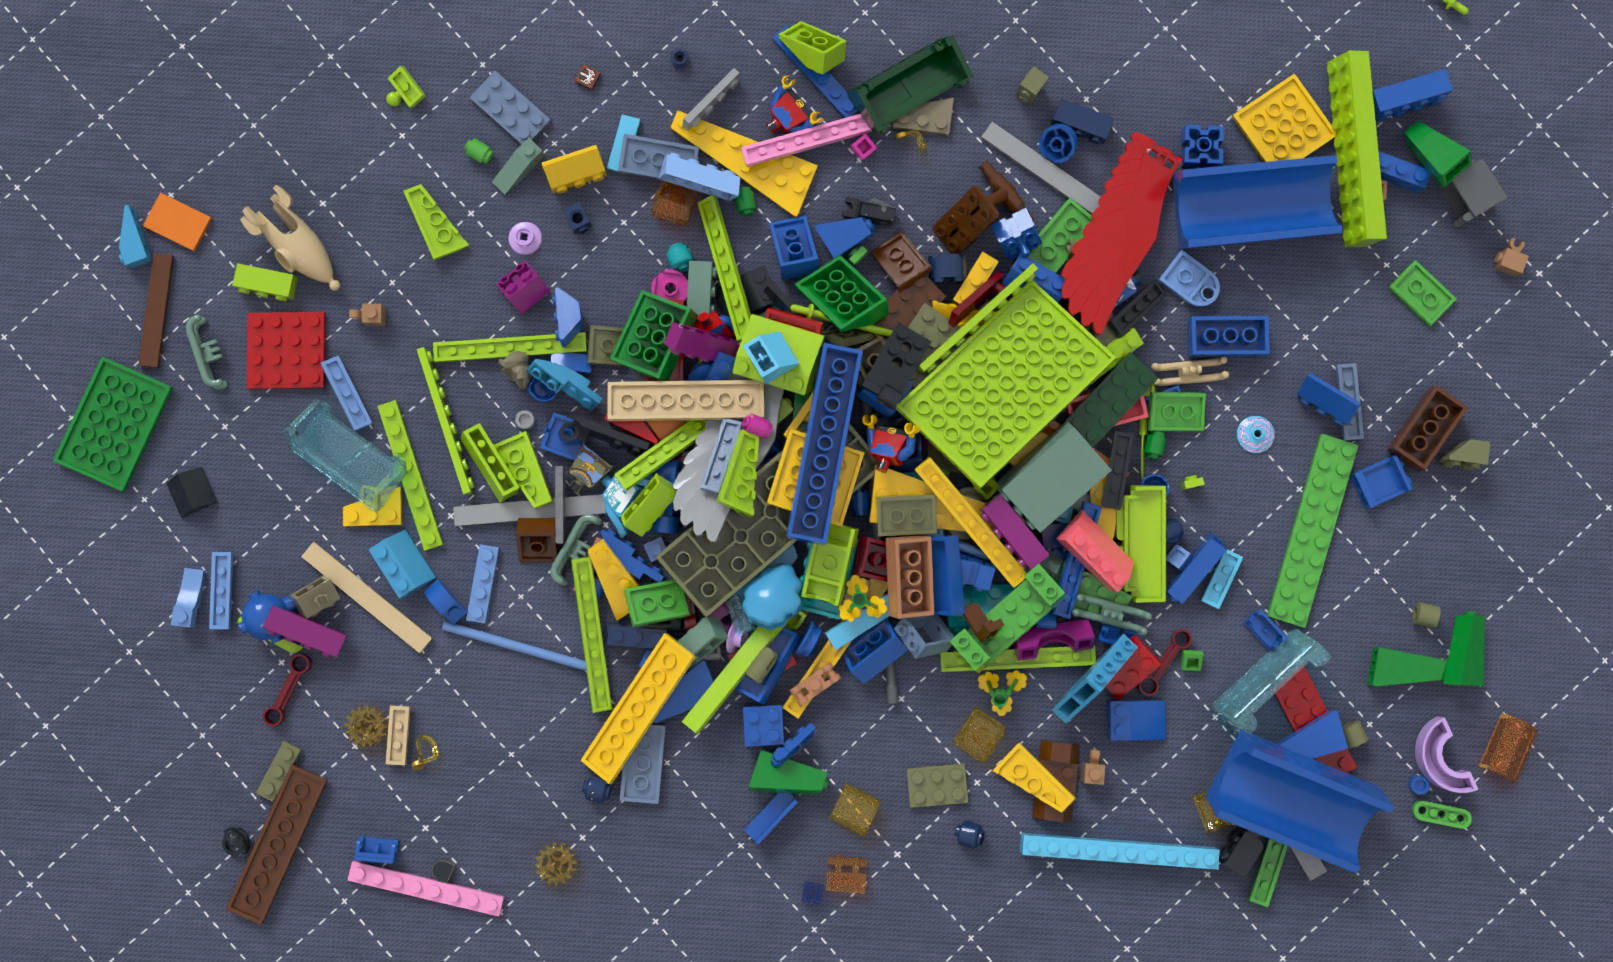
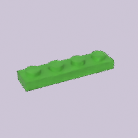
[1248,838,1288,907]

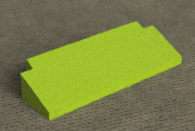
[1116,485,1166,603]

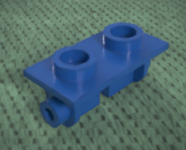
[1098,624,1140,645]

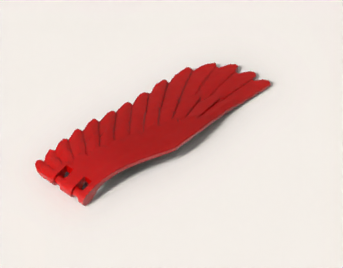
[1061,133,1183,335]

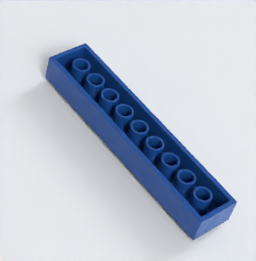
[786,343,863,546]

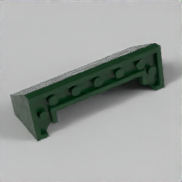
[846,35,974,134]

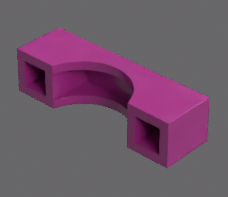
[1013,619,1095,661]

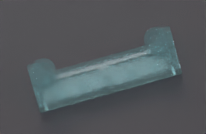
[285,398,407,513]
[1210,628,1333,735]

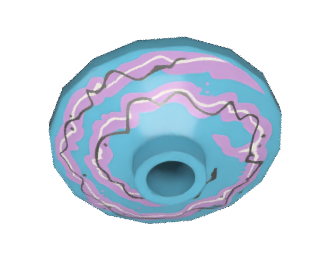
[1237,416,1275,453]

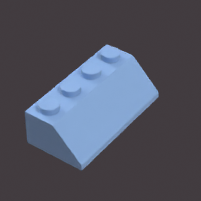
[659,153,740,202]

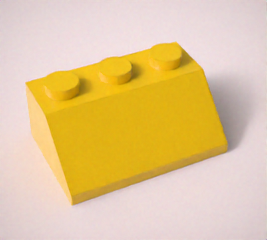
[542,145,607,194]

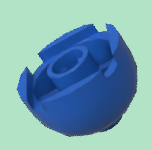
[1039,124,1078,163]

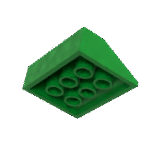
[795,255,889,332]
[610,290,698,381]

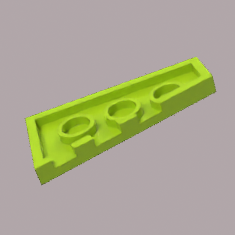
[403,184,469,261]
[716,429,759,517]
[494,431,554,509]

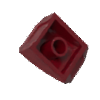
[853,536,888,582]

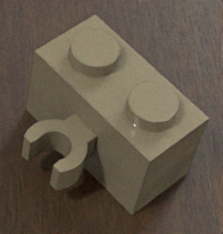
[290,575,341,619]

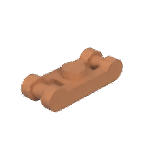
[789,662,841,707]

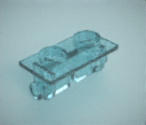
[725,593,756,636]

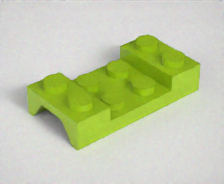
[801,524,859,606]

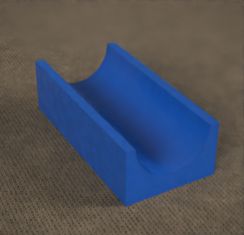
[1173,155,1342,250]
[1205,730,1395,873]

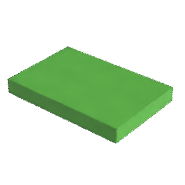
[1388,260,1457,327]
[1148,392,1206,431]
[624,580,690,627]

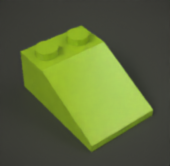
[779,21,847,74]

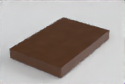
[870,231,932,291]

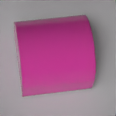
[850,133,877,161]

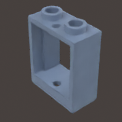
[894,615,954,659]

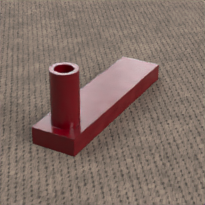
[948,271,1015,328]

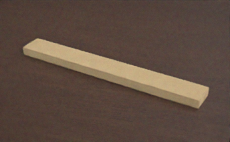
[301,542,433,653]

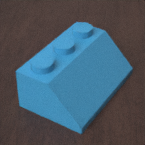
[368,530,436,599]

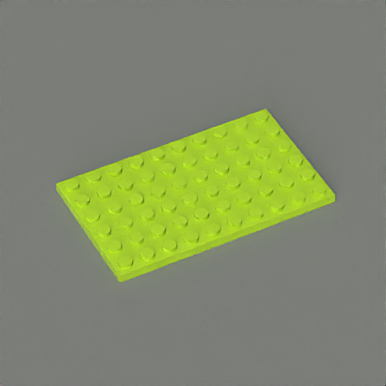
[895,280,1116,490]

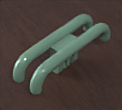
[186,314,228,390]
[550,514,602,586]
[1072,594,1152,635]

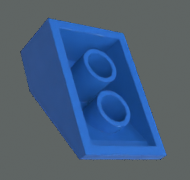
[769,216,819,281]
[1107,700,1166,741]

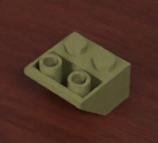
[1436,439,1490,471]

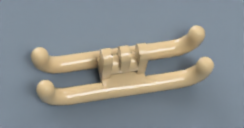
[1151,356,1229,386]

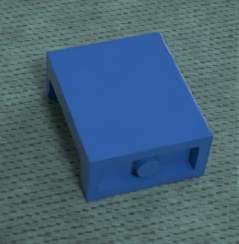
[1350,455,1412,510]

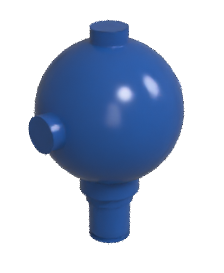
[238,590,297,644]

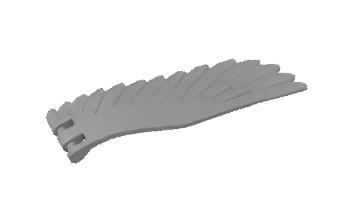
[673,373,785,543]

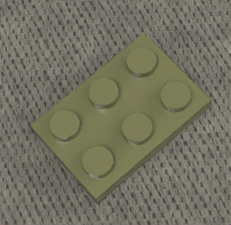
[876,494,937,536]
[906,763,968,808]

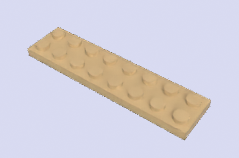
[608,380,764,421]

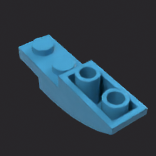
[526,359,602,412]

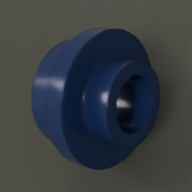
[670,49,689,68]

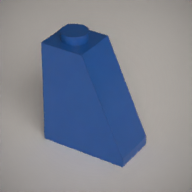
[815,217,876,259]

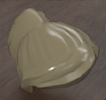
[498,351,532,389]

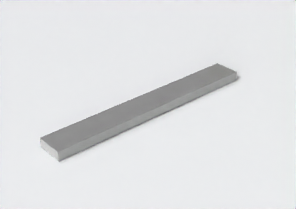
[981,122,1101,215]
[453,494,606,526]

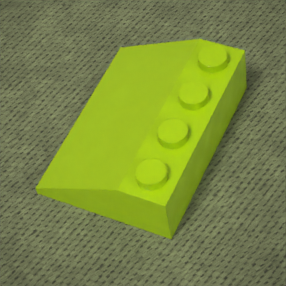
[732,314,825,395]

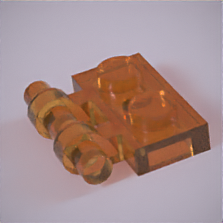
[826,855,867,894]

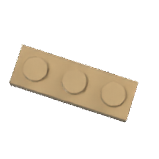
[386,705,411,765]

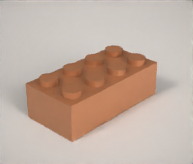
[886,535,934,619]

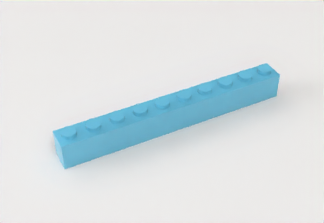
[1020,833,1220,870]

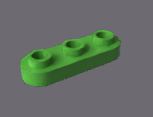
[1411,800,1472,829]

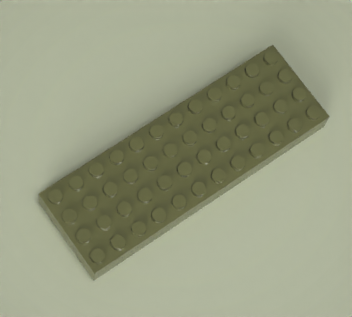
[655,423,878,617]

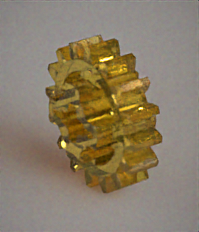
[344,705,388,747]
[534,842,578,886]

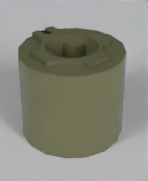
[1412,602,1440,628]
[1342,720,1369,749]

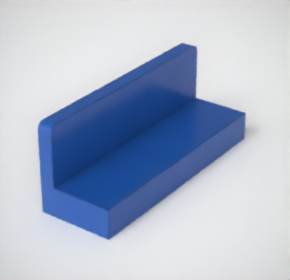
[744,793,798,845]

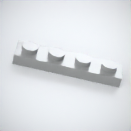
[682,68,739,131]

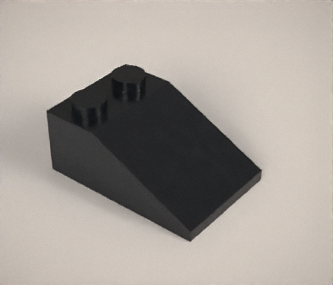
[715,265,776,317]

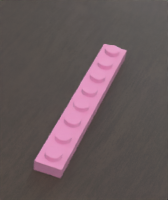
[741,114,891,167]
[348,860,505,916]

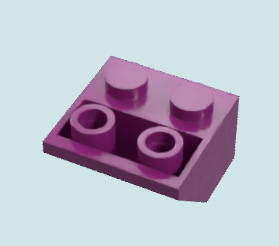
[496,260,550,314]

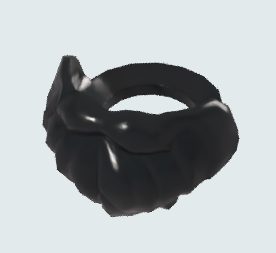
[222,827,250,856]

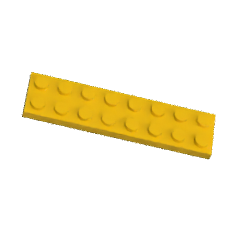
[581,633,696,784]

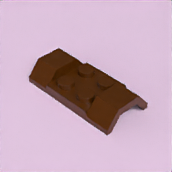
[1032,740,1080,822]

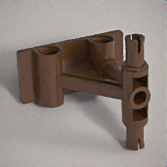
[932,160,1035,254]

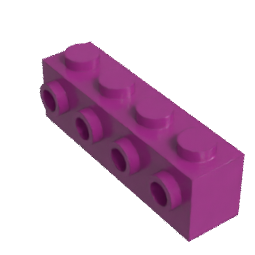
[664,322,740,363]
[979,494,1049,570]
[263,605,346,658]

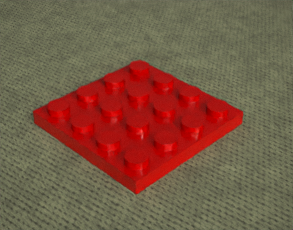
[247,312,326,389]

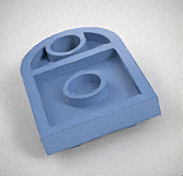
[1158,250,1220,307]

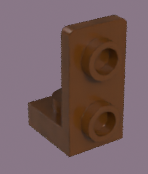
[963,602,1004,643]

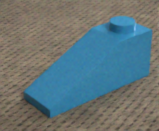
[119,205,153,269]

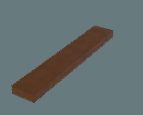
[138,253,174,368]

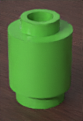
[464,138,494,165]

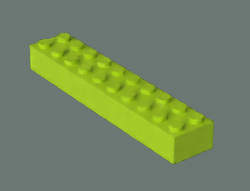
[1327,50,1387,247]

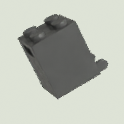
[1438,159,1508,228]

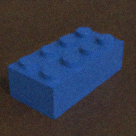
[1373,69,1453,123]
[1187,316,1270,358]

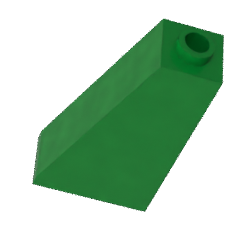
[1404,121,1472,188]
[1444,611,1485,686]
[1367,647,1448,686]
[747,750,829,795]

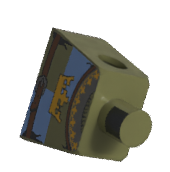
[569,445,615,493]

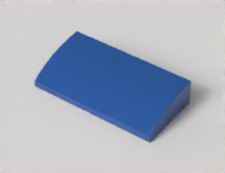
[929,535,965,616]
[735,627,802,705]

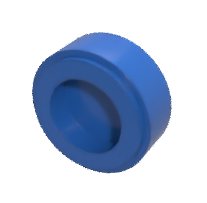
[1408,775,1430,795]

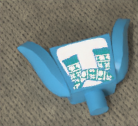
[601,475,652,538]

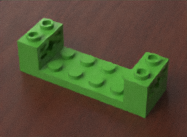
[950,564,1067,673]

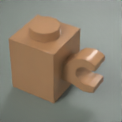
[1494,238,1529,277]
[349,304,386,327]
[1081,749,1105,785]

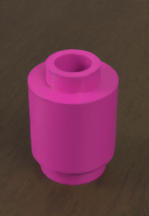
[742,413,773,438]

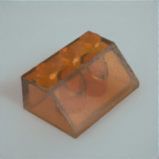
[1479,714,1538,783]

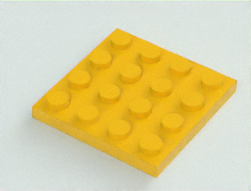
[1231,73,1336,162]
[766,429,865,527]

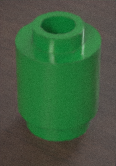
[735,187,757,216]
[1144,431,1166,460]

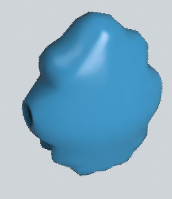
[742,563,803,631]

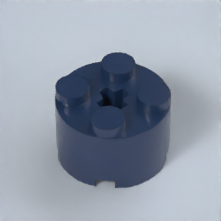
[928,254,967,284]

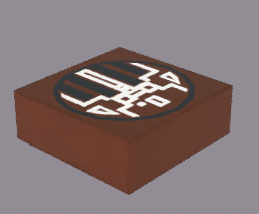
[575,64,601,90]

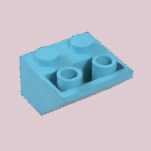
[743,332,800,384]

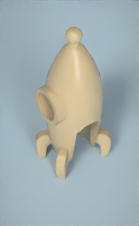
[240,185,341,291]

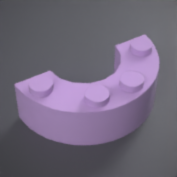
[1415,716,1479,793]

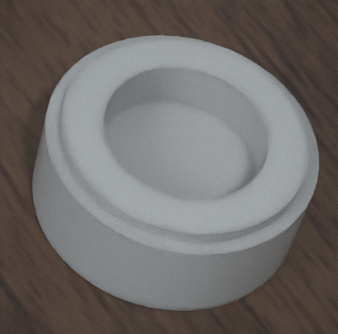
[515,410,535,430]

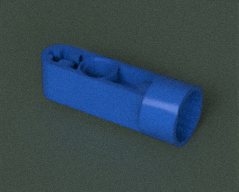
[651,460,682,533]

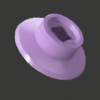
[508,222,542,255]
[726,619,749,653]

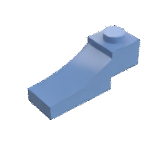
[171,568,206,628]

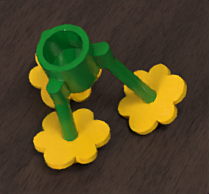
[839,575,887,622]
[978,670,1027,716]

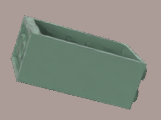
[996,421,1112,533]

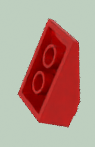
[605,413,659,446]

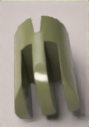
[745,647,778,684]

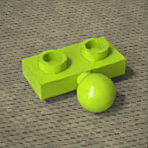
[386,66,426,108]

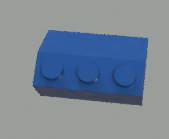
[1002,253,1065,303]
[1297,372,1361,426]
[843,617,909,684]

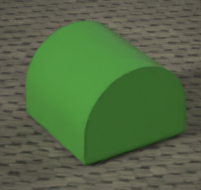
[1180,650,1204,671]

